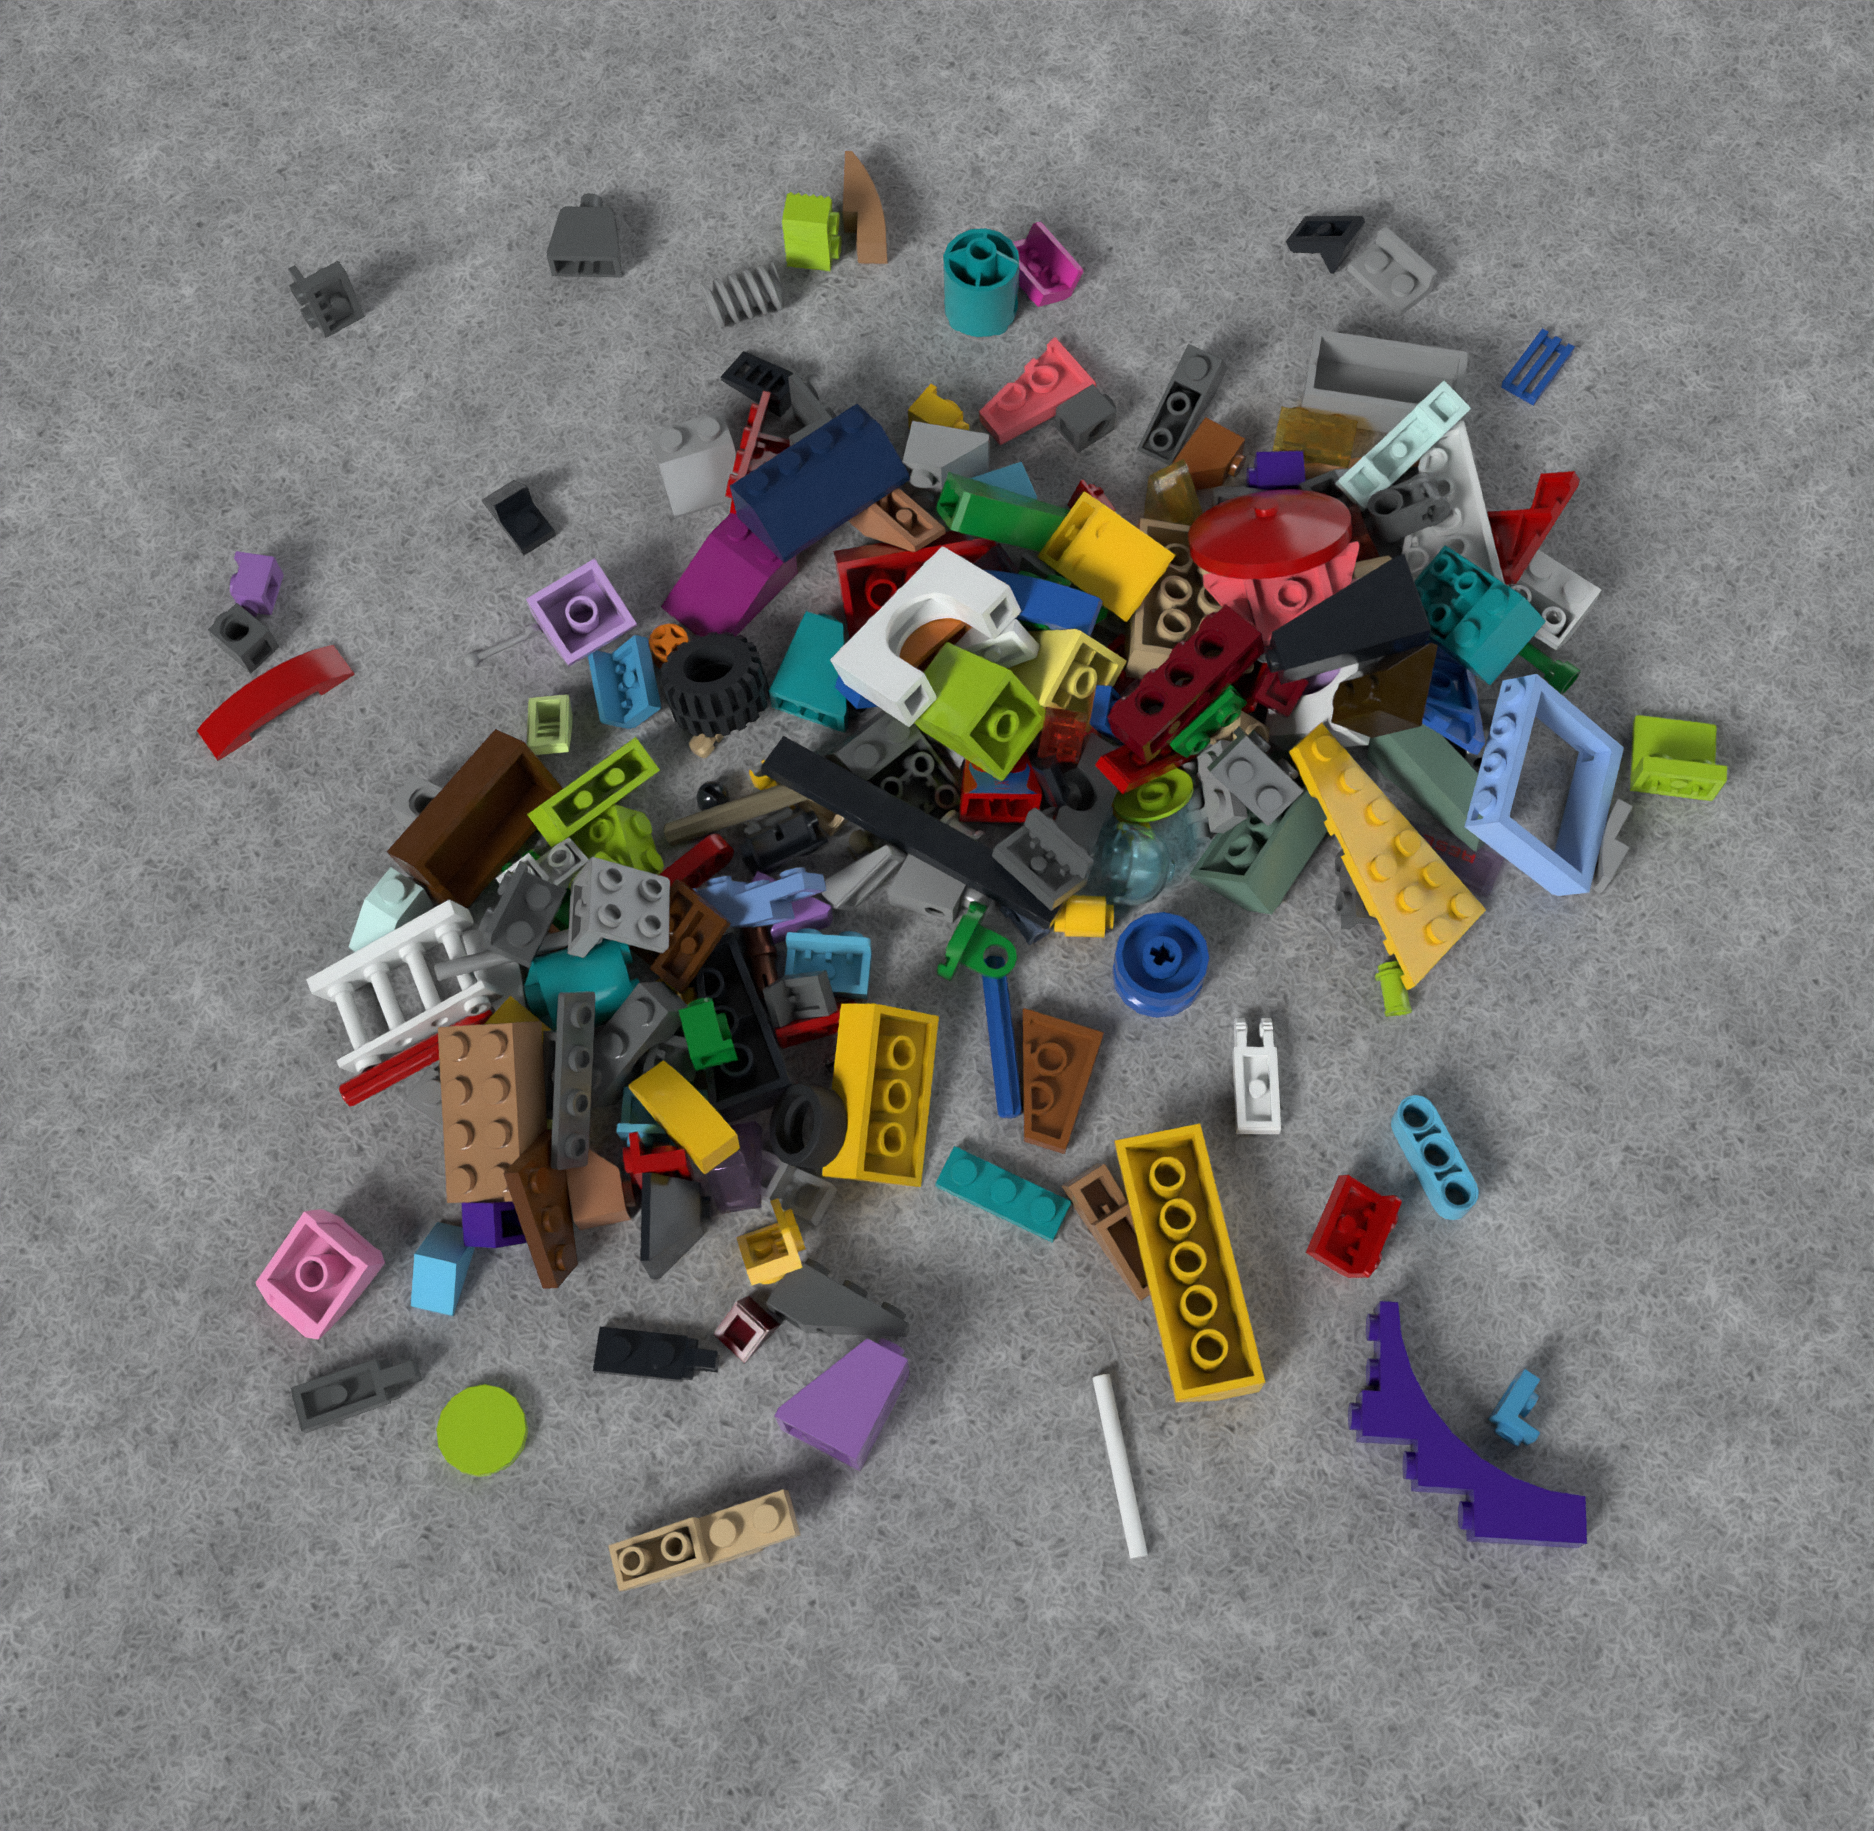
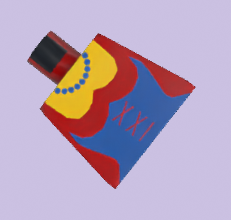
[959,751,1042,822]

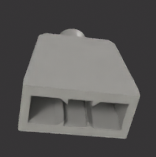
[888,854,992,923]

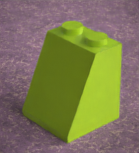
[914,642,1051,782]

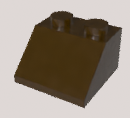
[1331,643,1438,738]

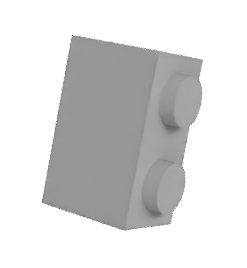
[647,411,738,518]
[902,421,990,509]

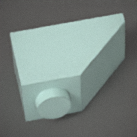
[349,867,433,952]

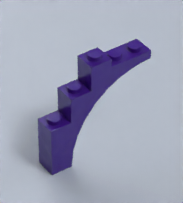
[1348,1301,1587,1548]

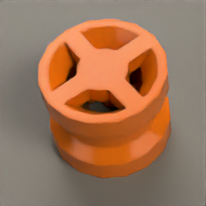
[649,623,689,669]

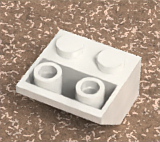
[1507,550,1601,650]

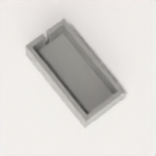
[1299,329,1469,433]

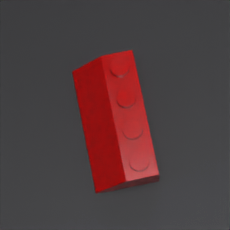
[833,530,999,639]

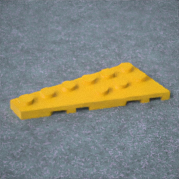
[1289,722,1486,990]

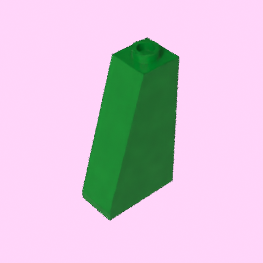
[936,472,1070,552]

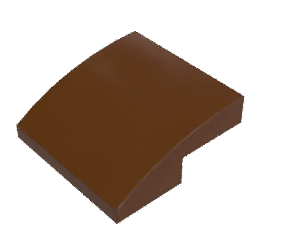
[629,879,731,994]

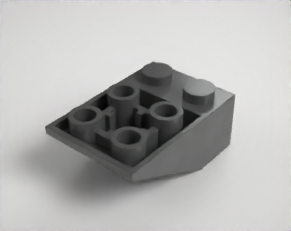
[824,710,961,820]

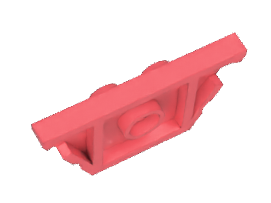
[1203,541,1360,647]

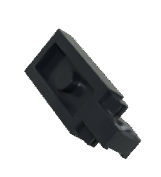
[593,1326,720,1382]

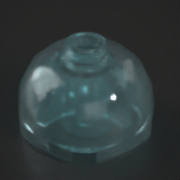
[1101,822,1175,906]

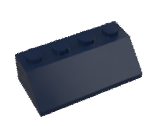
[730,404,910,563]

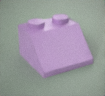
[526,558,637,667]

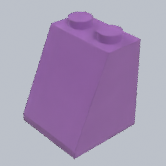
[774,1338,910,1471]

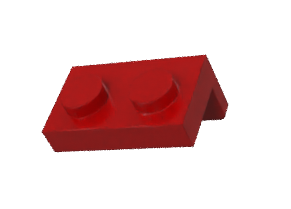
[1305,1175,1402,1278]

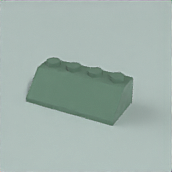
[1189,750,1328,915]

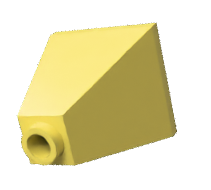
[1008,629,1127,733]

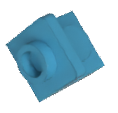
[1488,1369,1541,1446]

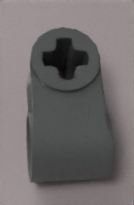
[1367,473,1450,542]

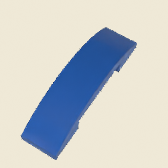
[984,570,1103,636]

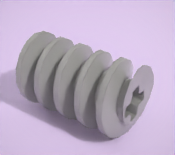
[700,262,783,328]

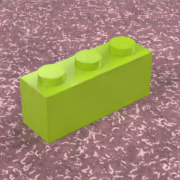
[527,737,660,848]

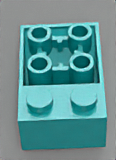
[1414,545,1546,685]

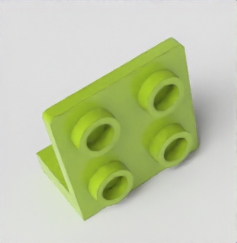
[1630,715,1727,801]

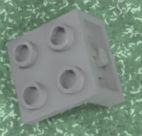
[568,857,670,958]

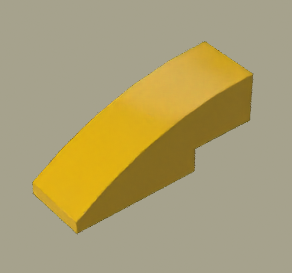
[628,1060,740,1175]

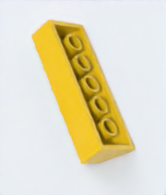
[1114,1123,1266,1403]

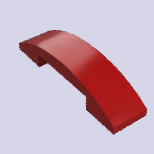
[196,645,355,761]

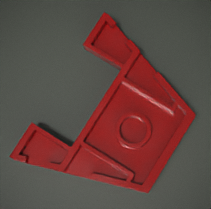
[1487,471,1580,585]

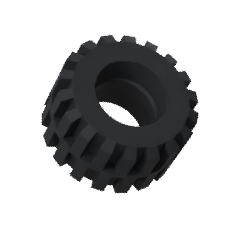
[660,632,770,738]

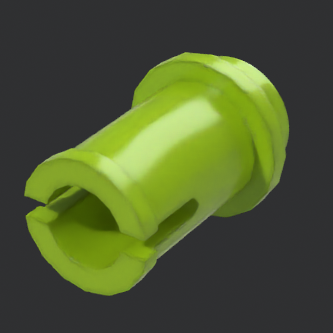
[1375,961,1412,1017]

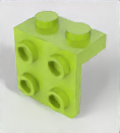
[555,804,664,875]

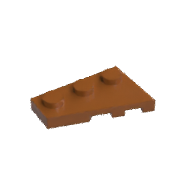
[1023,1008,1104,1154]

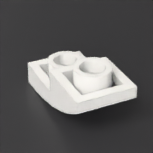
[495,837,589,889]

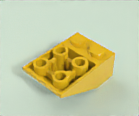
[1037,491,1176,622]

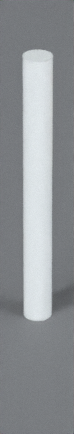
[1092,1374,1148,1559]

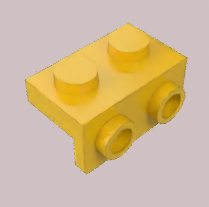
[736,1198,806,1286]

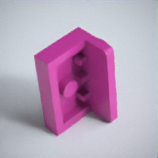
[1013,222,1083,307]

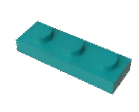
[935,1146,1072,1243]

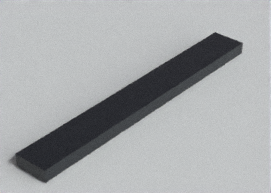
[761,736,1069,930]

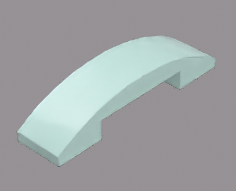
[1335,381,1471,512]

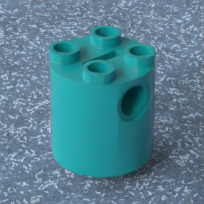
[943,228,1019,337]
[524,938,640,1030]

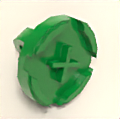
[936,900,1017,981]

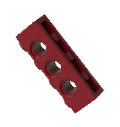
[1107,604,1265,764]

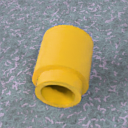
[1054,895,1114,938]

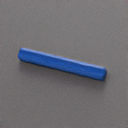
[982,956,1023,1119]

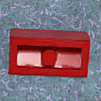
[775,999,856,1049]

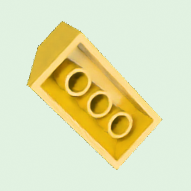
[822,1003,939,1187]

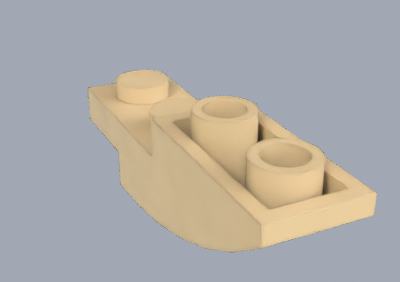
[608,1489,801,1591]

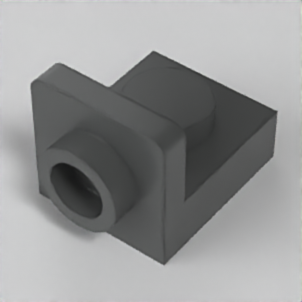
[637,1035,697,1086]

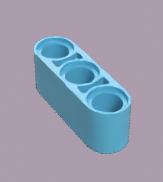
[1391,1095,1479,1220]

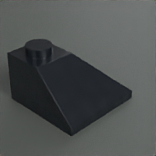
[640,1173,713,1279]

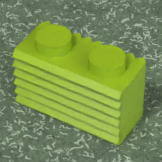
[782,192,842,271]

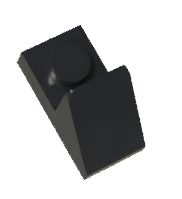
[1286,216,1366,274]
[481,480,556,556]

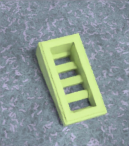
[527,694,573,755]

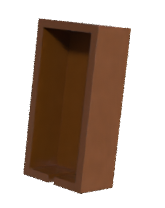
[387,729,563,909]

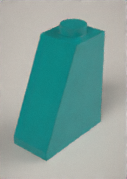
[769,611,848,733]

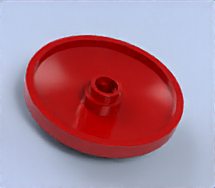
[1188,489,1352,579]

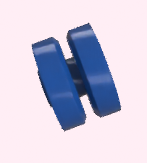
[1112,912,1209,1018]

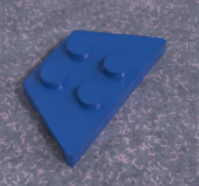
[1396,640,1485,755]

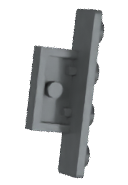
[543,991,595,1170]

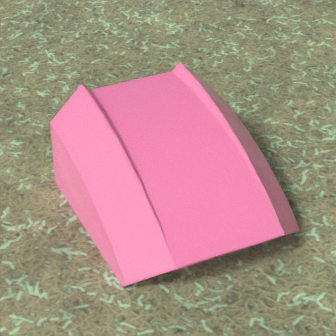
[256,1209,385,1340]

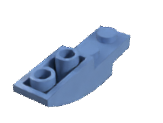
[692,867,827,928]

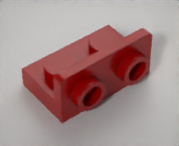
[623,1131,695,1190]

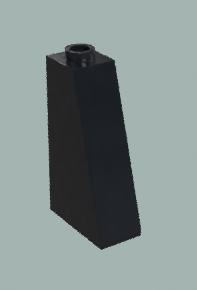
[1265,554,1431,685]

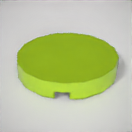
[436,1384,528,1477]

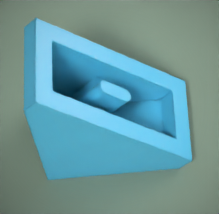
[411,1222,475,1316]

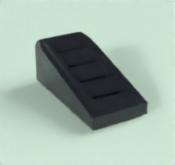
[720,351,802,418]

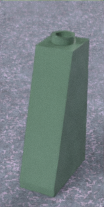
[1367,724,1486,852]

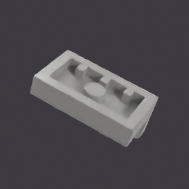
[1347,226,1437,317]

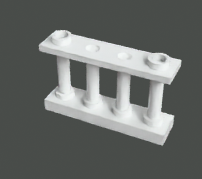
[306,899,504,1075]

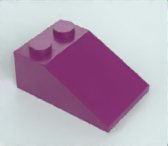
[661,513,798,637]

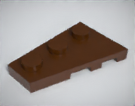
[503,1129,578,1289]

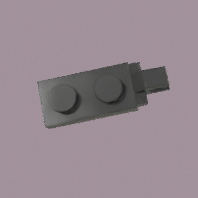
[290,1358,422,1433]

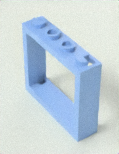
[1464,674,1624,896]

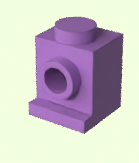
[230,551,284,617]

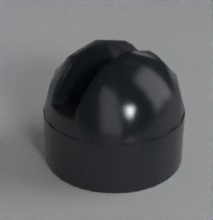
[696,781,730,811]

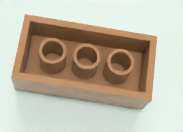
[438,1021,547,1203]

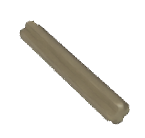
[663,784,808,846]

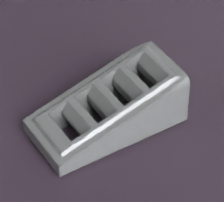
[821,845,908,912]

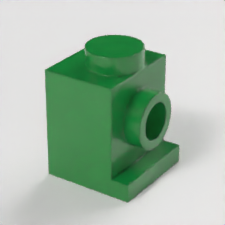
[678,998,738,1071]

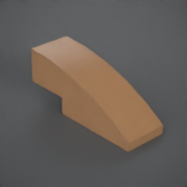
[843,151,888,264]
[1061,1163,1150,1301]

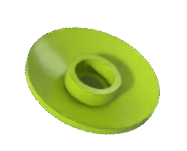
[1113,768,1194,822]

